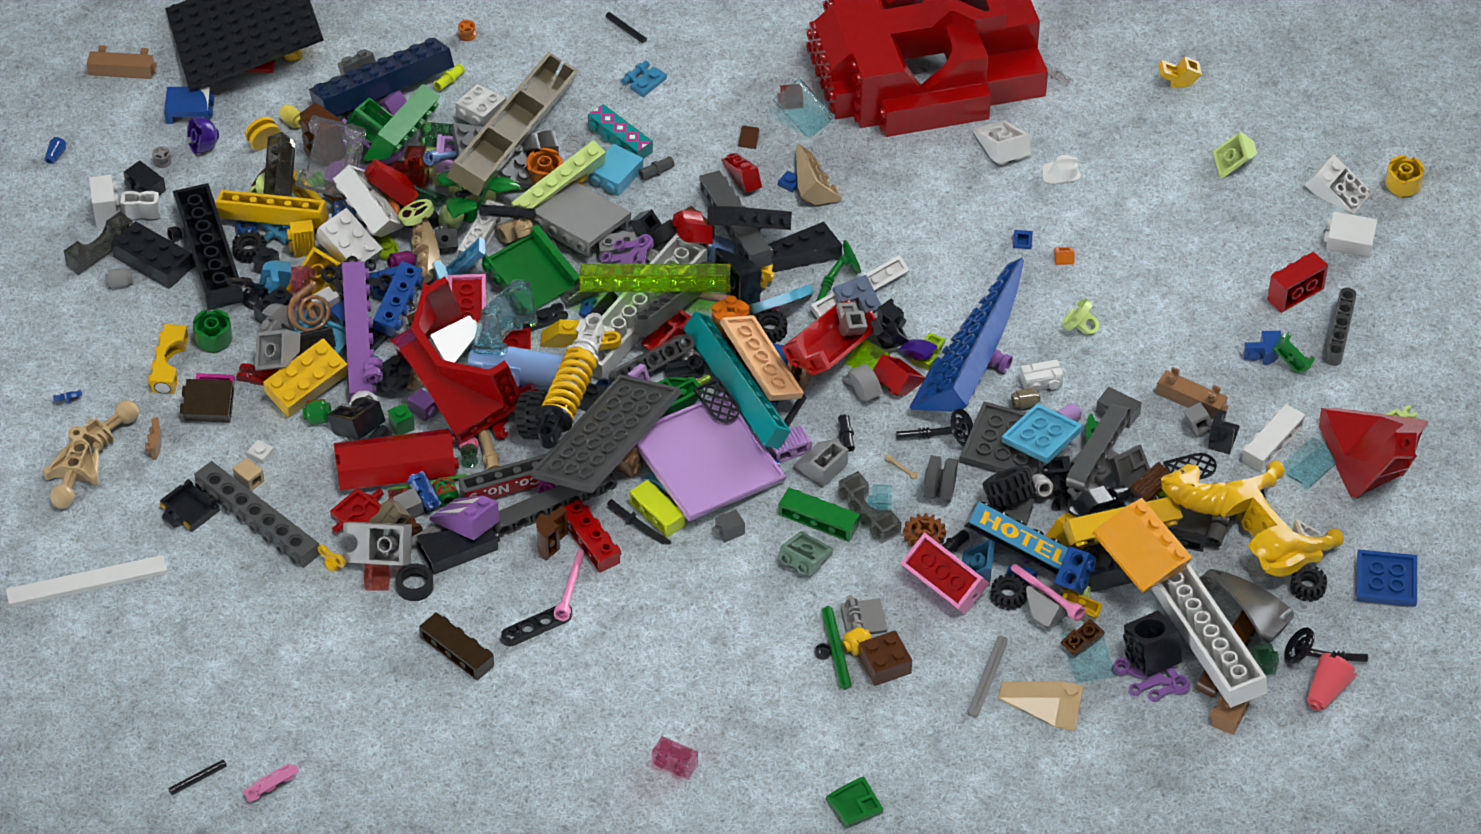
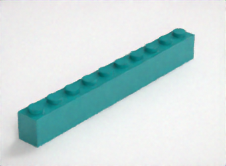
[683,311,791,449]

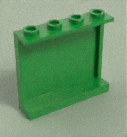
[481,224,581,315]

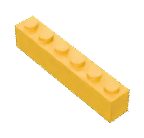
[216,190,329,229]
[1063,497,1183,548]

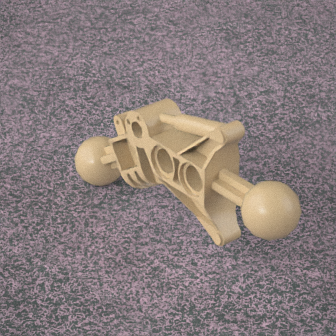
[43,400,139,509]

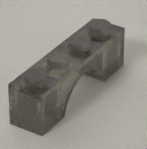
[64,211,133,275]
[837,471,902,544]

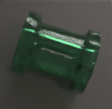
[460,444,479,468]

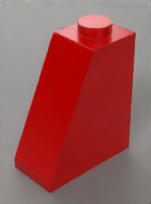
[364,159,419,207]

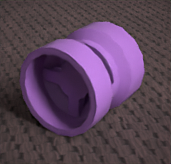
[988,349,1013,373]
[363,357,383,383]

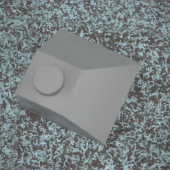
[255,329,300,371]
[1026,586,1068,628]

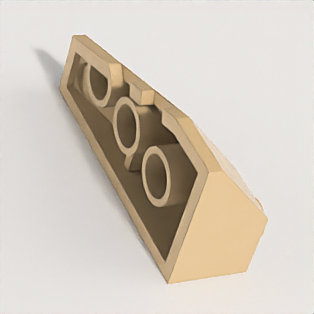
[796,143,843,205]
[998,681,1084,731]

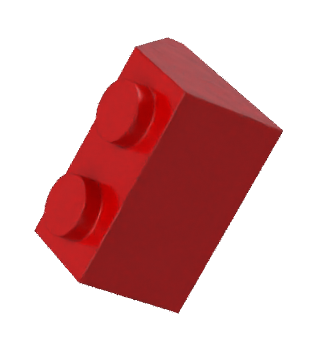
[873,355,925,396]

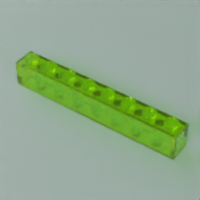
[579,264,731,292]

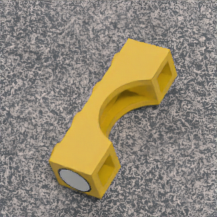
[148,324,189,394]

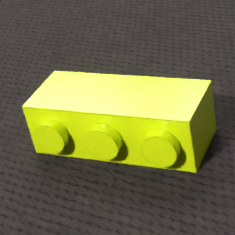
[629,480,685,538]

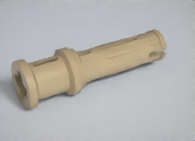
[478,428,501,470]

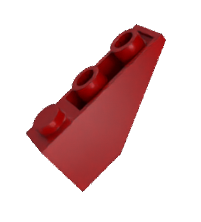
[721,153,762,193]

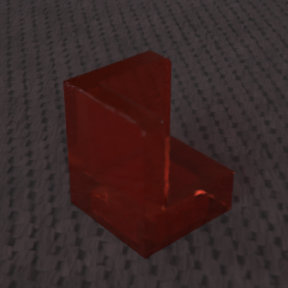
[364,564,390,591]

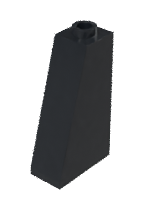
[416,528,500,575]

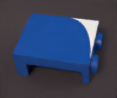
[164,86,214,124]

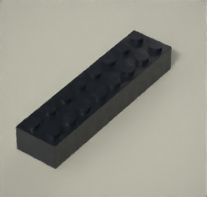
[173,183,244,310]

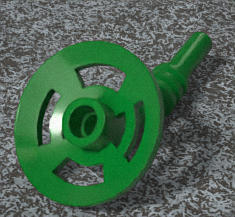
[816,239,861,302]

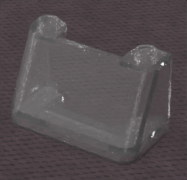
[295,115,366,198]

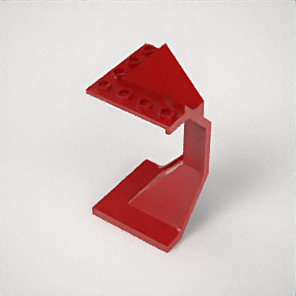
[390,276,521,444]

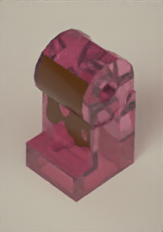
[291,265,315,303]

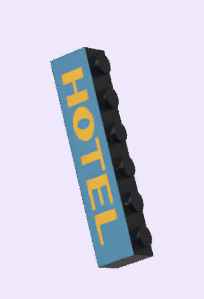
[964,501,1081,574]

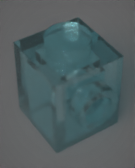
[868,484,892,516]

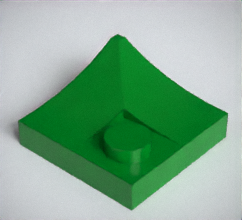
[826,776,884,827]

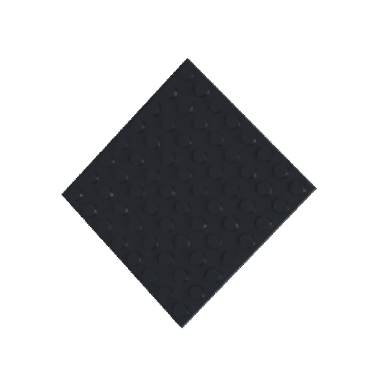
[165,0,324,92]

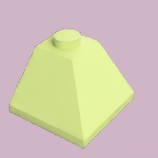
[1213,132,1257,178]

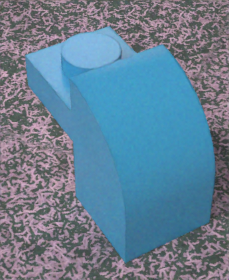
[259,260,292,294]

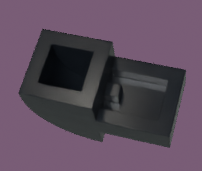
[871,318,909,349]

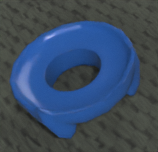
[235,220,259,235]

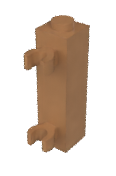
[86,45,157,79]
[1156,367,1229,419]

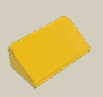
[1062,589,1103,618]

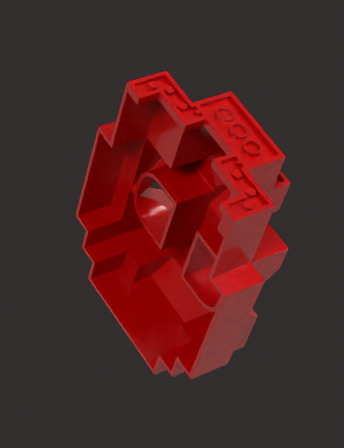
[806,0,1048,137]

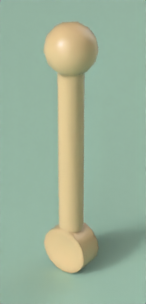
[885,454,918,479]

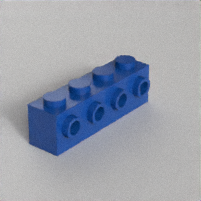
[372,261,424,337]

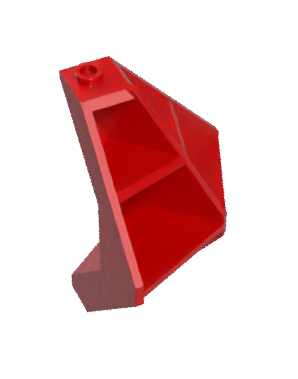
[1319,408,1429,498]

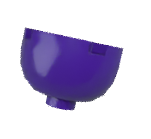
[187,117,219,154]

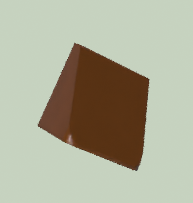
[738,125,759,149]

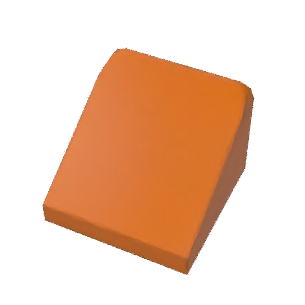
[1054,247,1075,265]

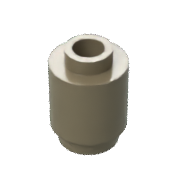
[1011,388,1041,409]

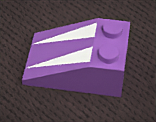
[429,496,500,540]

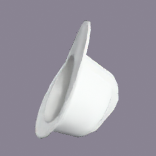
[1042,155,1081,184]

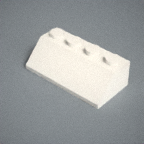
[333,165,405,237]

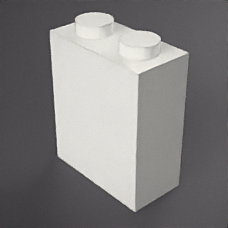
[1324,211,1377,257]

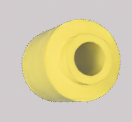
[279,104,301,129]

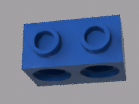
[1054,546,1097,595]

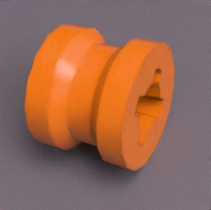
[458,20,476,41]

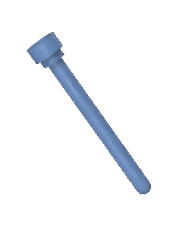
[423,150,457,165]

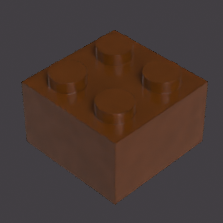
[858,630,912,686]

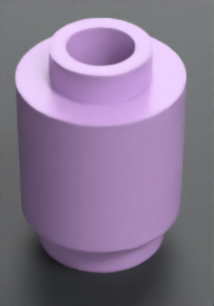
[1056,403,1082,422]

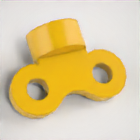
[318,544,346,571]

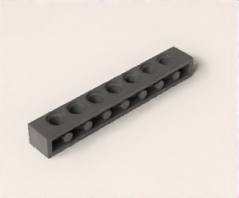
[194,461,321,568]

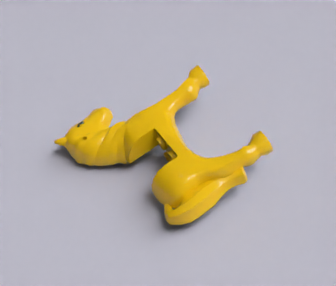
[1161,460,1344,577]

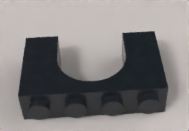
[707,206,792,230]

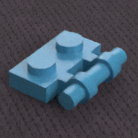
[621,60,667,97]

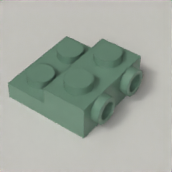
[777,531,834,576]

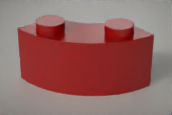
[672,210,713,244]

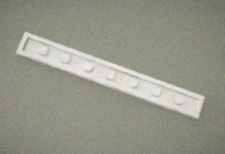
[6,555,168,608]

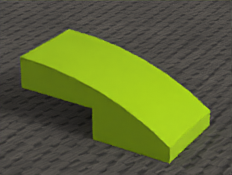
[912,332,946,371]

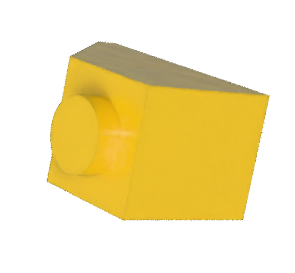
[540,319,579,348]

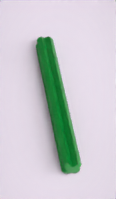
[821,606,852,690]

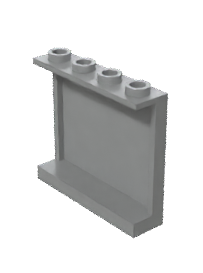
[532,181,631,257]

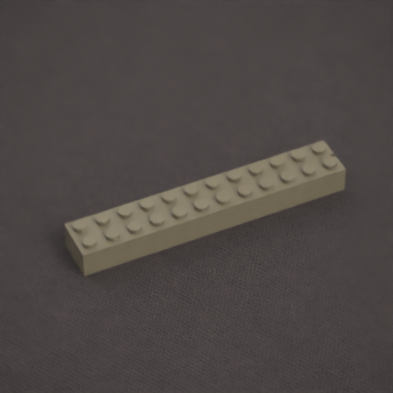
[447,52,579,196]

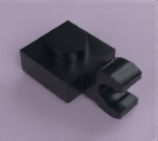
[1051,474,1071,511]

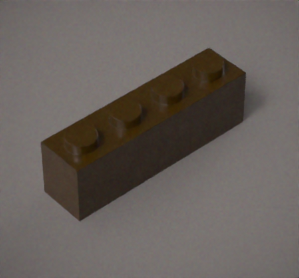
[419,612,494,681]

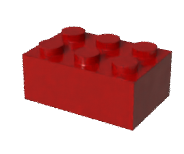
[1267,251,1328,313]

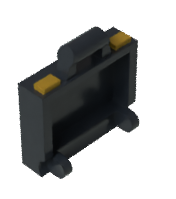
[160,479,220,532]

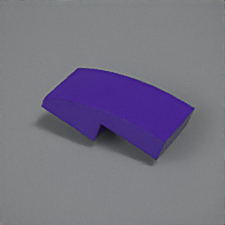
[897,339,938,360]

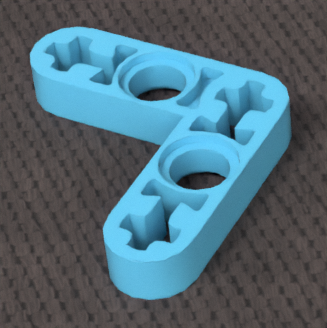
[750,284,814,314]

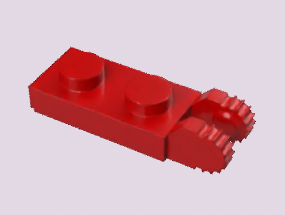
[236,363,280,386]

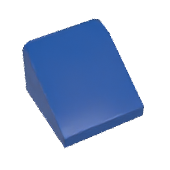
[1013,230,1033,249]

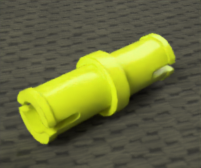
[433,64,465,91]

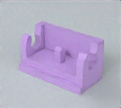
[435,134,457,173]

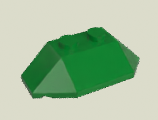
[657,377,704,419]

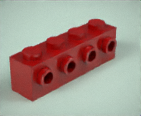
[564,499,622,573]

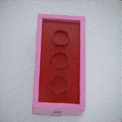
[448,274,487,345]
[900,532,990,614]

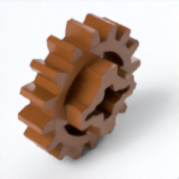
[903,513,946,547]

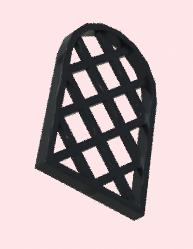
[693,378,740,423]
[1163,453,1217,480]

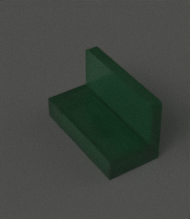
[413,183,447,211]

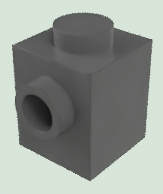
[713,509,745,543]

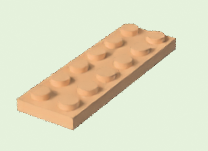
[720,316,804,401]

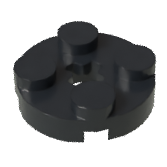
[377,355,414,392]

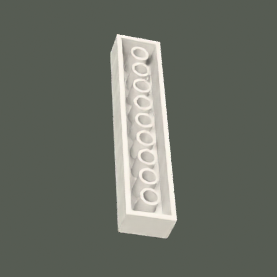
[592,234,707,379]
[1151,563,1267,708]

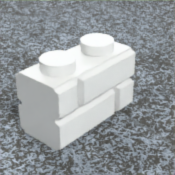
[1019,359,1063,391]

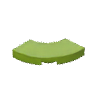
[370,234,399,261]

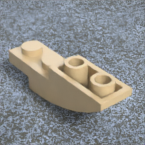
[411,217,440,287]

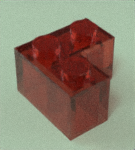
[391,146,429,188]

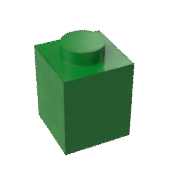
[388,403,415,435]

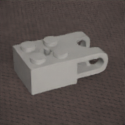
[342,522,412,565]

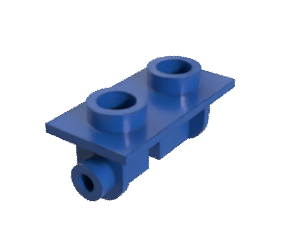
[407,470,442,514]

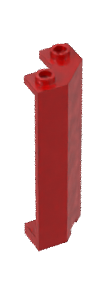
[782,300,876,376]
[333,429,459,490]

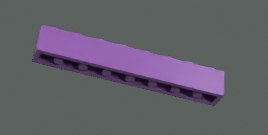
[342,261,376,400]

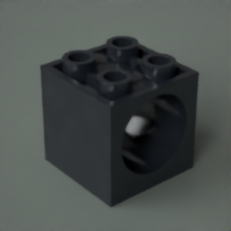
[1123,610,1182,677]

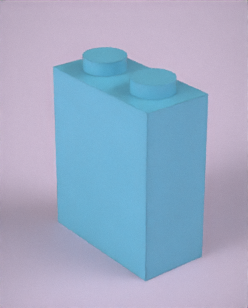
[589,144,644,196]

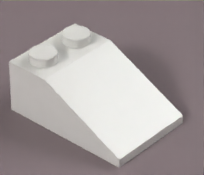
[973,120,1031,164]

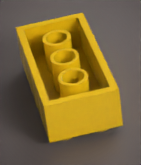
[263,338,348,418]

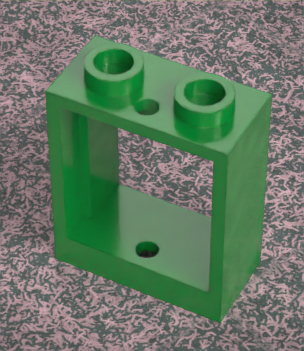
[346,98,393,143]

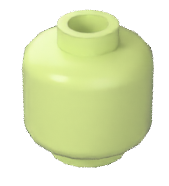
[438,204,464,229]

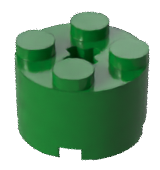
[193,309,233,353]

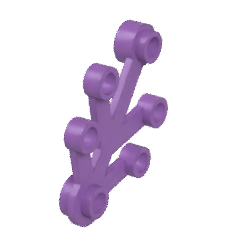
[598,234,654,292]
[1113,658,1190,702]

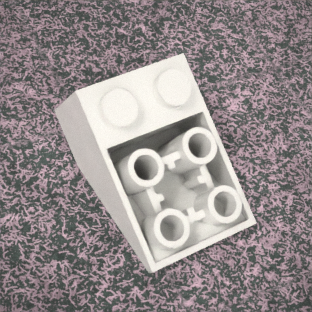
[1304,154,1372,214]

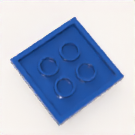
[1356,549,1417,607]

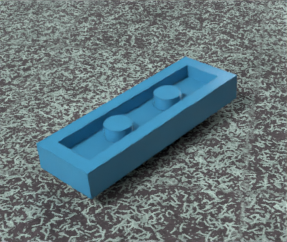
[446,237,486,275]

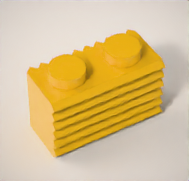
[287,219,316,258]

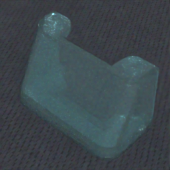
[473,279,538,355]

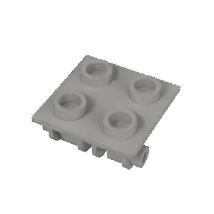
[841,595,887,633]

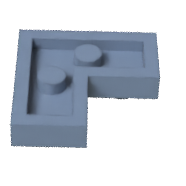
[832,275,881,313]

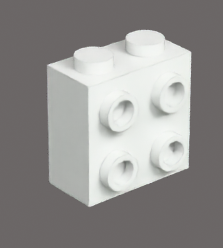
[455,84,506,127]

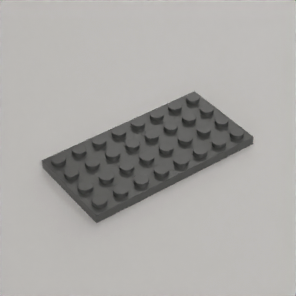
[530,374,682,493]

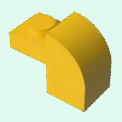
[1158,56,1201,88]

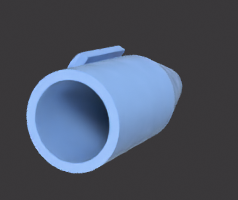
[468,346,564,391]

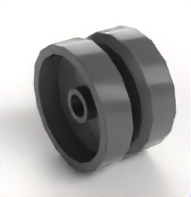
[924,455,958,501]

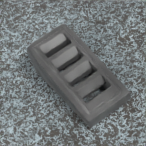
[561,274,602,305]

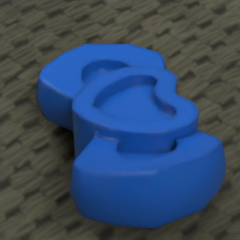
[579,296,597,318]
[53,389,82,404]

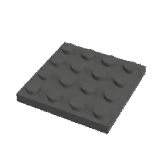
[451,123,533,189]
[960,401,1042,476]

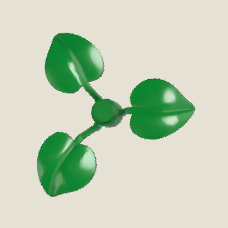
[437,171,521,222]

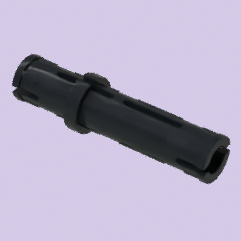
[479,204,536,220]

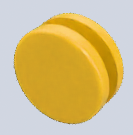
[245,117,281,151]

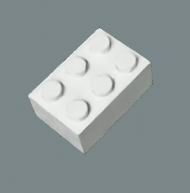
[315,208,383,265]

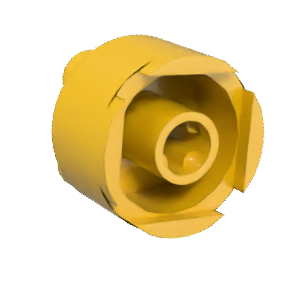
[1385,155,1424,198]

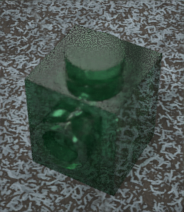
[1251,644,1279,675]

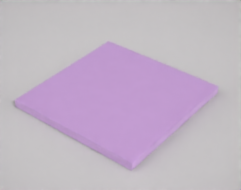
[634,392,787,522]

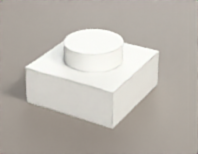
[247,440,274,464]

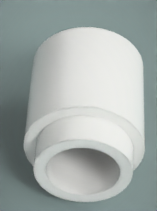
[1032,474,1053,497]

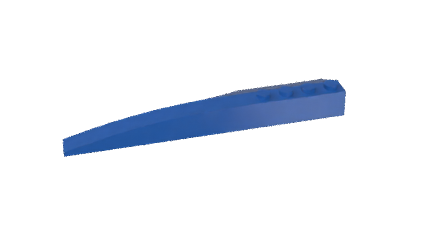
[910,257,1024,412]

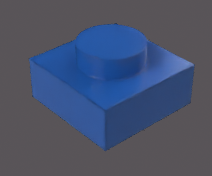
[778,170,798,193]

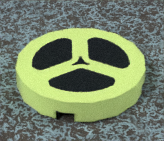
[398,199,434,226]

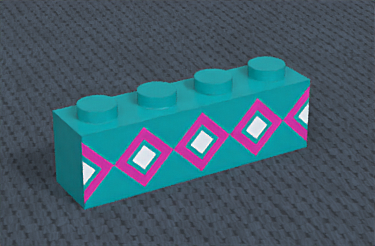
[588,104,653,159]

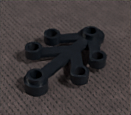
[321,256,393,301]

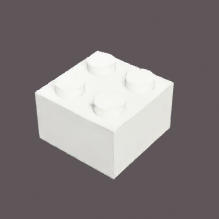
[89,174,122,228]

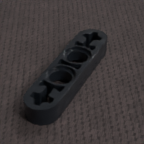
[501,605,573,647]

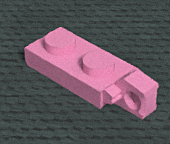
[242,763,299,802]

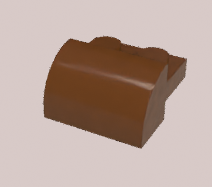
[536,506,568,560]

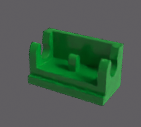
[1272,332,1315,374]

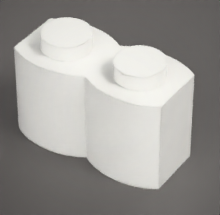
[120,191,161,219]

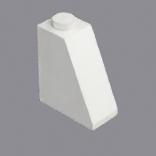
[428,315,479,363]

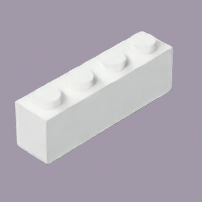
[1241,404,1305,472]

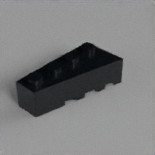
[767,221,842,272]

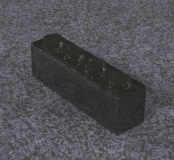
[263,132,296,197]

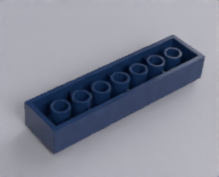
[309,38,454,116]

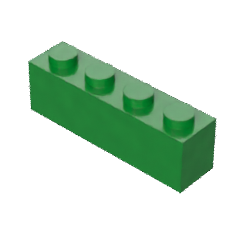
[778,487,860,542]

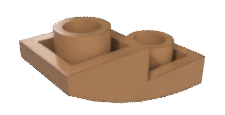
[145,417,162,460]

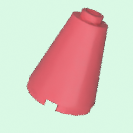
[1307,653,1357,711]

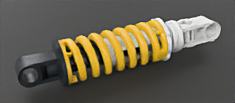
[537,313,605,449]

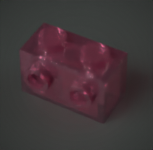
[652,736,698,780]

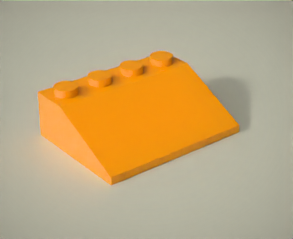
[1092,498,1192,593]

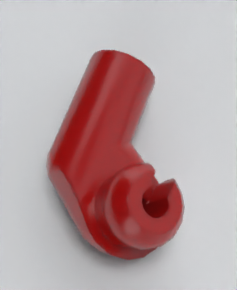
[492,417,508,440]

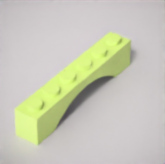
[511,140,606,221]

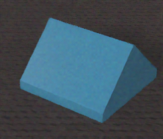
[962,539,995,586]

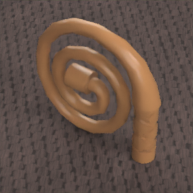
[288,281,331,332]

